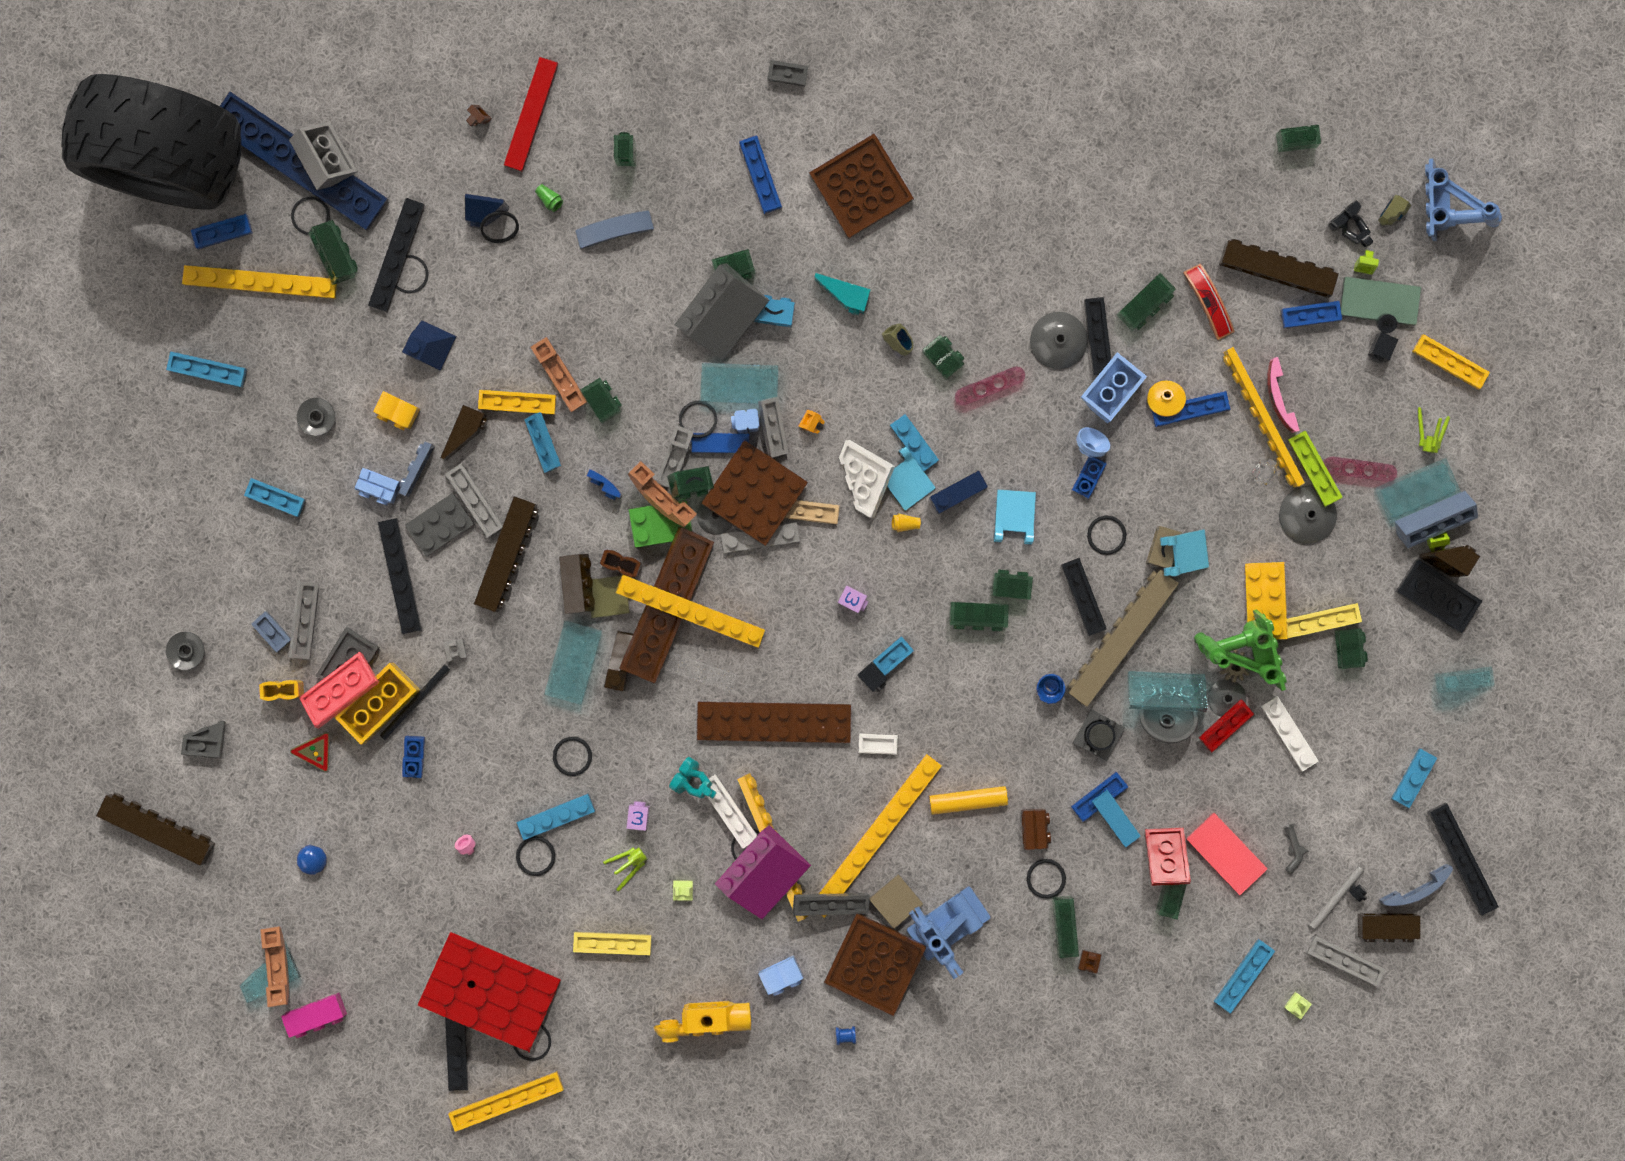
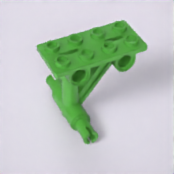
[1194,609,1287,691]

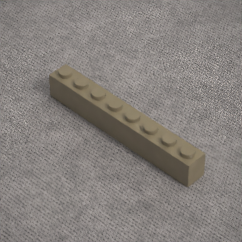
[1067,569,1179,707]

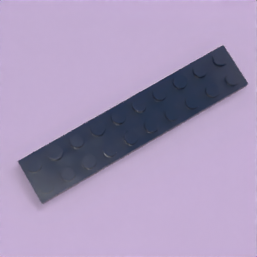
[220,92,389,231]

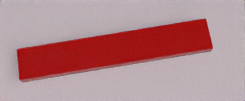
[504,57,558,172]

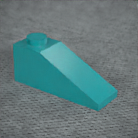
[814,273,871,316]

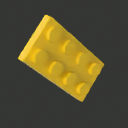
[1245,562,1288,639]

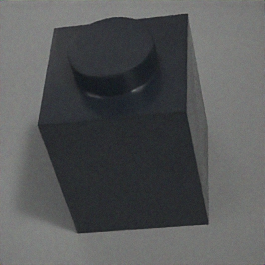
[1368,332,1399,364]
[857,662,887,692]

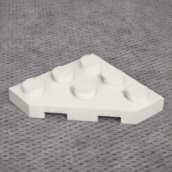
[839,440,895,518]

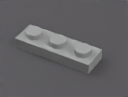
[758,397,788,458]

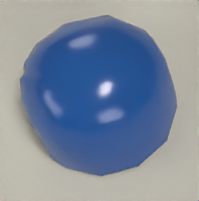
[1036,674,1066,704]
[297,845,327,875]

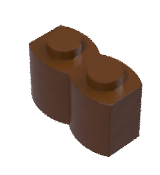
[600,550,643,577]

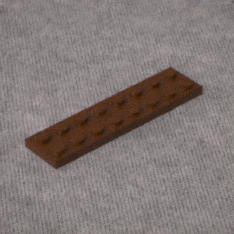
[619,527,714,683]
[697,701,851,743]

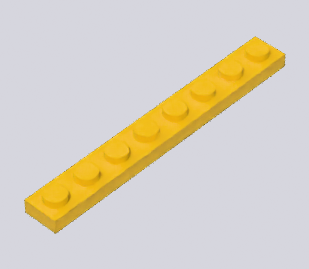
[182,265,337,299]
[1223,347,1305,488]
[615,575,765,648]
[737,773,809,921]

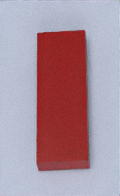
[1199,699,1254,753]

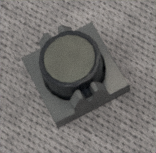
[1072,709,1125,761]

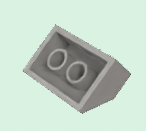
[289,121,357,190]

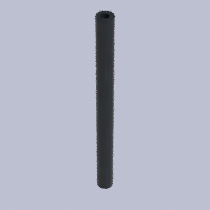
[380,664,450,740]

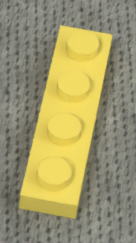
[1287,603,1362,638]
[573,932,652,955]

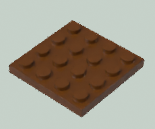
[809,133,914,239]
[701,440,808,546]
[824,913,927,1016]

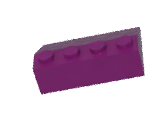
[715,825,811,919]

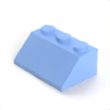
[1080,352,1147,423]

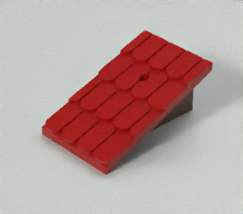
[417,932,561,1052]

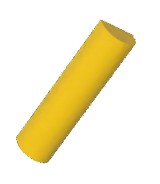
[929,786,1008,815]

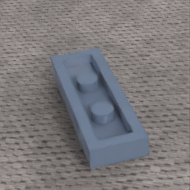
[399,441,435,497]

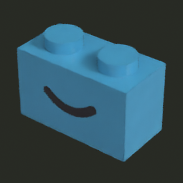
[754,295,795,328]

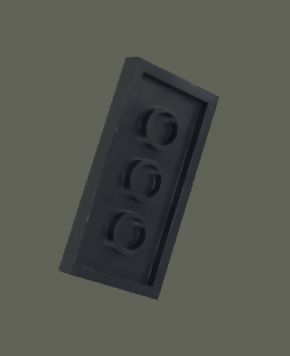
[1395,559,1482,633]

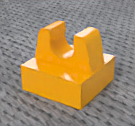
[799,410,825,434]

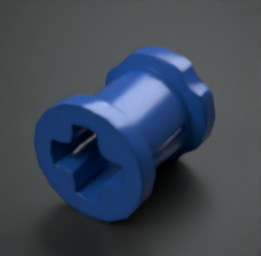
[836,1026,856,1045]

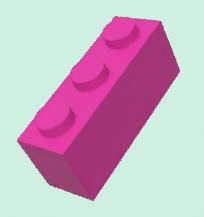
[281,993,347,1039]

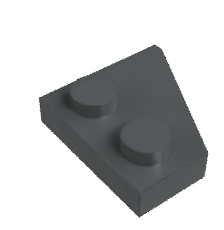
[181,721,226,758]

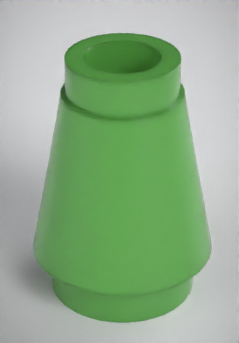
[535,184,563,212]

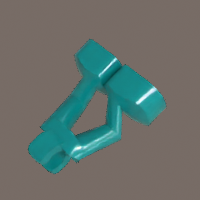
[669,757,717,799]

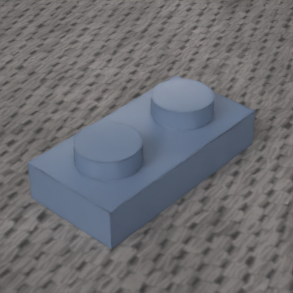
[251,611,291,653]

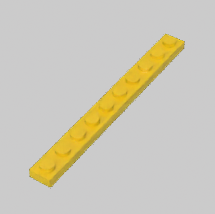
[819,754,942,918]

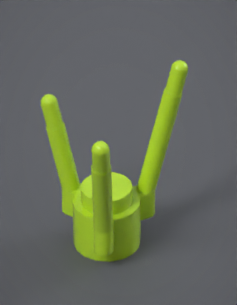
[1418,407,1450,453]
[603,847,647,891]

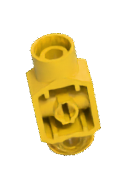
[654,1001,751,1042]

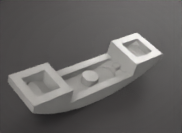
[656,425,694,495]

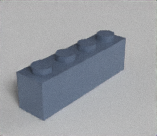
[1395,491,1478,548]

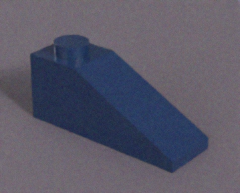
[929,471,988,514]

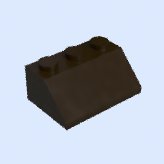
[1419,545,1480,577]

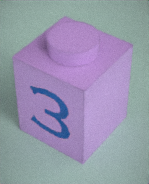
[838,586,868,613]
[626,801,650,831]

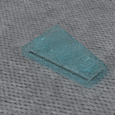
[240,942,301,1003]

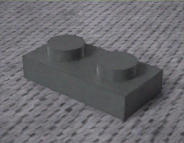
[767,60,808,87]

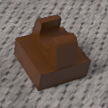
[466,104,492,127]
[1078,950,1101,974]

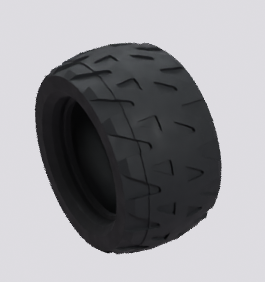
[61,74,241,210]

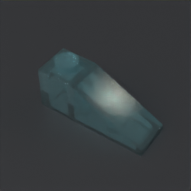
[1434,666,1494,693]

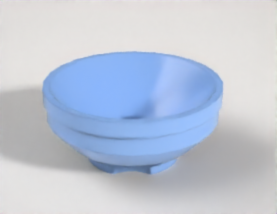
[1076,427,1110,458]

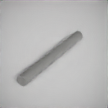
[1310,866,1364,930]

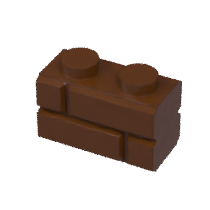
[1021,809,1051,850]

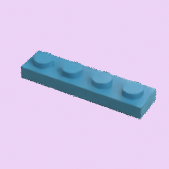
[166,351,247,388]
[516,794,595,840]
[1214,939,1275,1014]

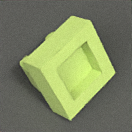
[673,880,693,900]
[1284,992,1312,1019]

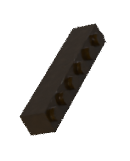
[1219,239,1339,298]
[474,496,539,612]
[96,793,215,866]

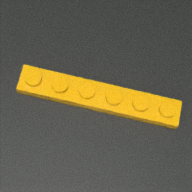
[448,1071,564,1132]

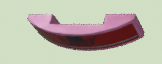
[1267,357,1300,433]

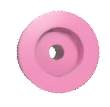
[455,835,475,855]

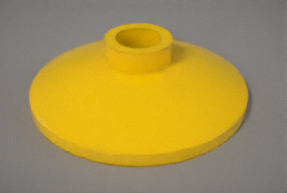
[1147,381,1186,417]

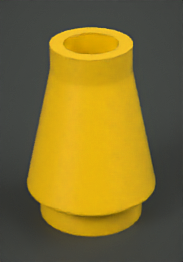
[892,513,921,532]

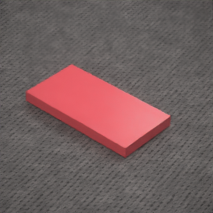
[299,652,379,729]
[1186,813,1267,895]

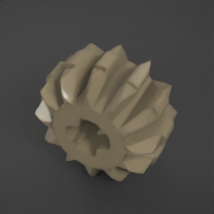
[1218,650,1250,682]

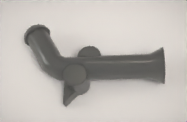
[1284,824,1309,873]

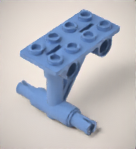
[1425,158,1502,241]
[907,886,991,979]

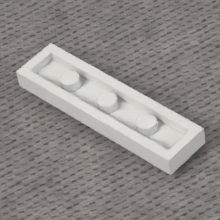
[1261,696,1319,772]
[699,774,757,849]

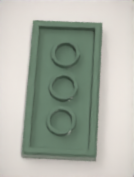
[1340,277,1421,326]

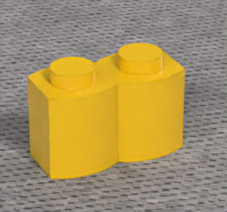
[373,391,420,431]
[259,680,304,701]

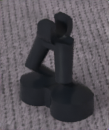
[1327,200,1373,247]

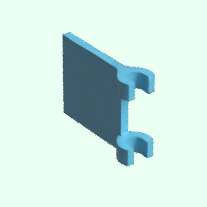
[887,446,935,511]
[994,490,1036,544]
[1160,530,1209,576]

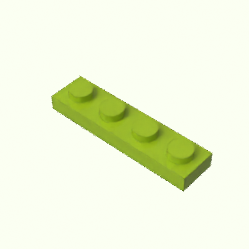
[1288,430,1343,507]

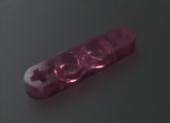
[954,366,1025,406]
[1323,457,1397,482]

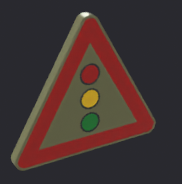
[290,732,329,772]

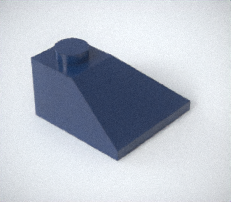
[465,194,509,229]
[402,320,457,371]

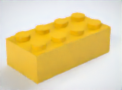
[334,662,420,745]

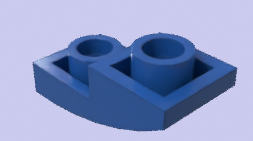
[1072,457,1107,499]
[587,469,622,500]
[402,736,425,778]

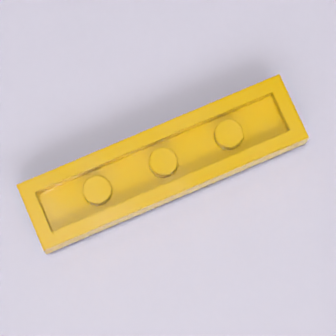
[1412,334,1490,390]
[478,390,557,415]

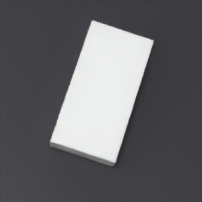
[858,734,898,755]

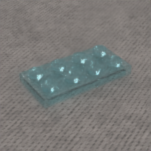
[700,363,779,404]
[1374,458,1461,523]
[544,621,602,705]
[1127,671,1208,712]

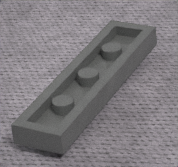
[793,893,870,916]

